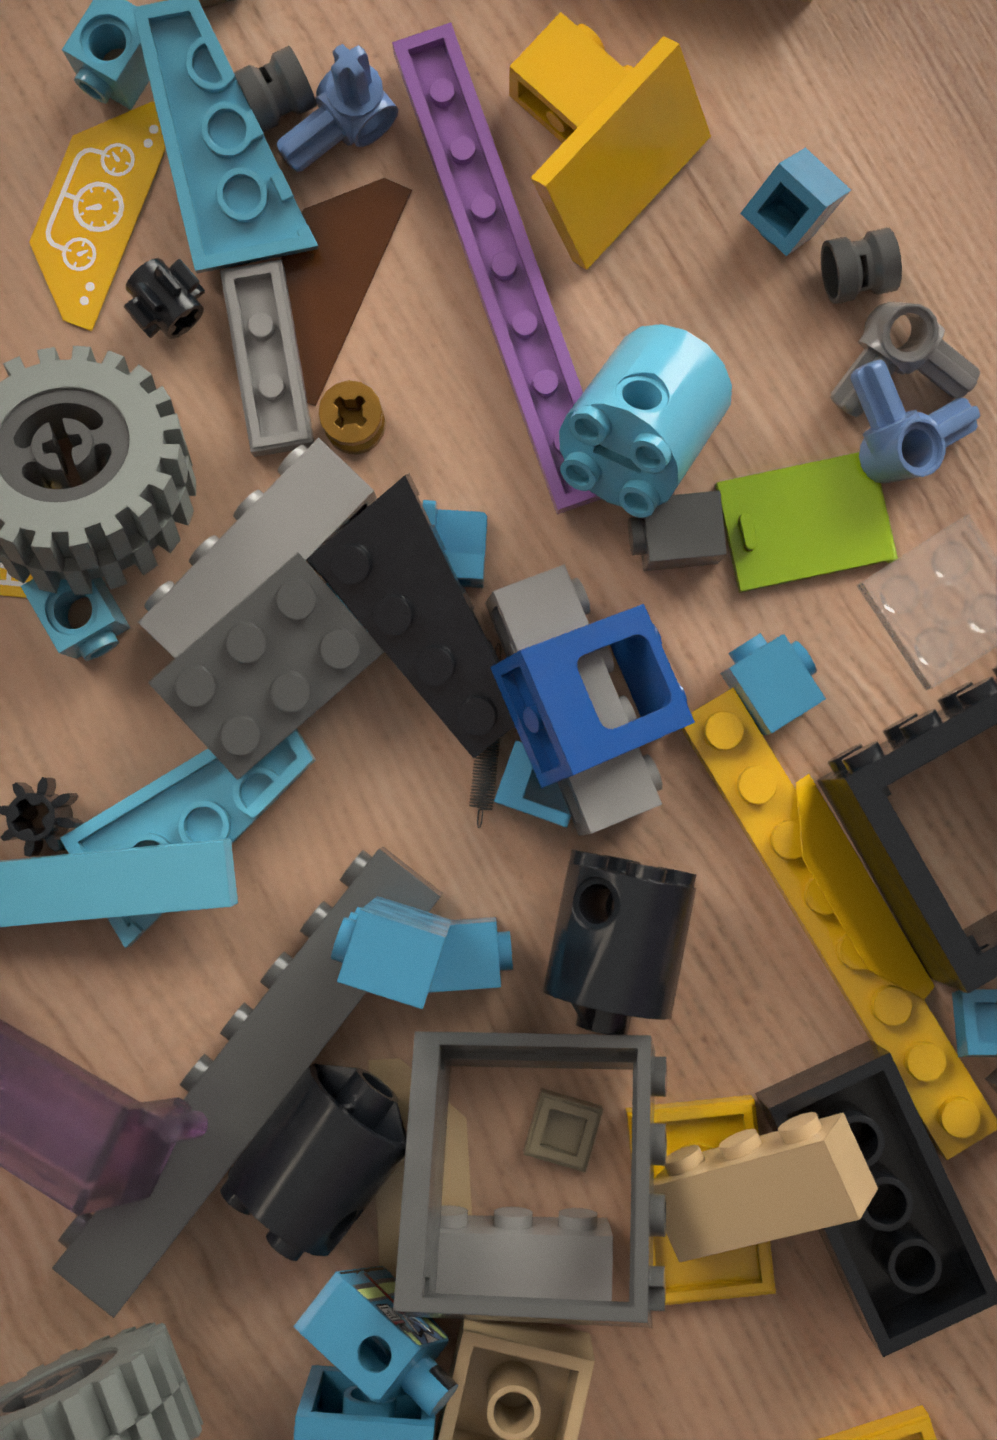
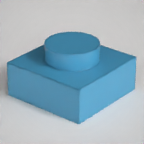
[952,989,997,1057]

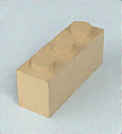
[654,1112,878,1263]

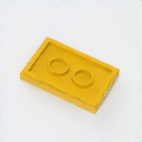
[531,36,711,270]
[625,1095,776,1305]

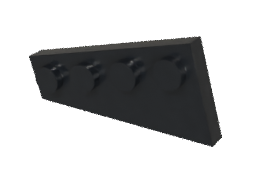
[307,473,515,759]

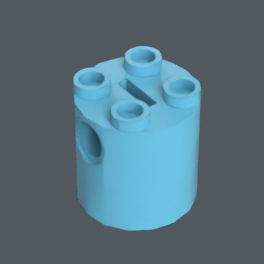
[559,324,732,518]

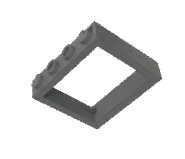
[393,1031,667,1328]

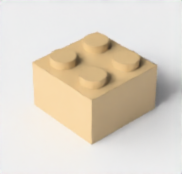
[435,1319,595,1440]

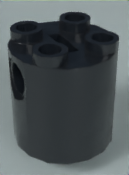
[543,850,697,1035]
[220,1063,407,1261]

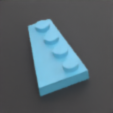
[132,0,318,274]
[60,729,316,948]

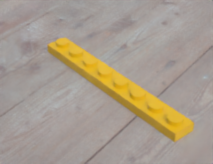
[681,688,997,1160]

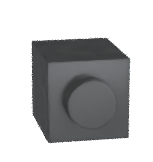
[628,491,727,571]

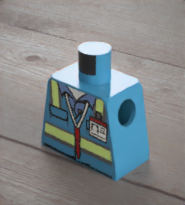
[293,1266,458,1418]

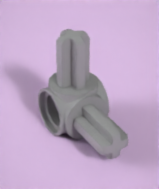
[830,302,980,417]

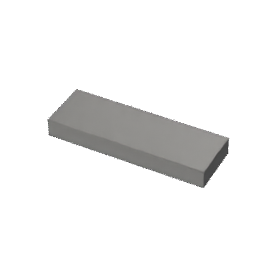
[220,260,314,457]

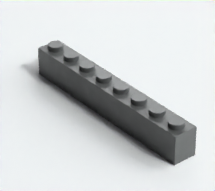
[52,847,443,1318]

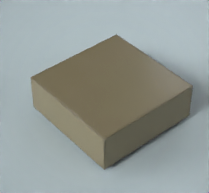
[523,1088,603,1173]

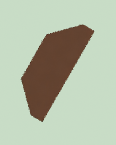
[281,178,412,406]

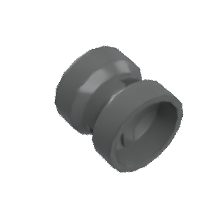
[234,46,317,133]
[821,228,902,304]

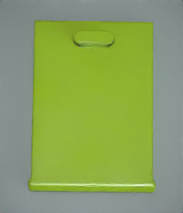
[715,452,898,593]

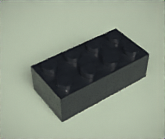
[755,1040,997,1357]

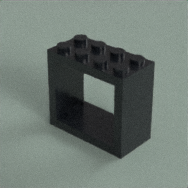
[817,666,997,993]

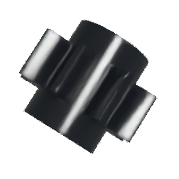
[124,258,205,339]
[0,777,84,857]

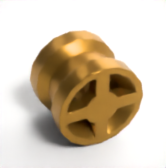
[318,380,386,455]

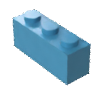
[331,896,452,1009]

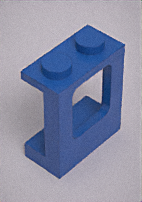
[490,604,695,788]

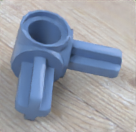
[277,44,399,172]
[851,360,981,484]

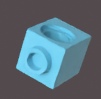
[62,0,149,110]
[21,577,131,661]

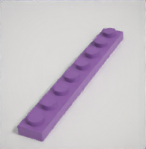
[392,22,601,514]

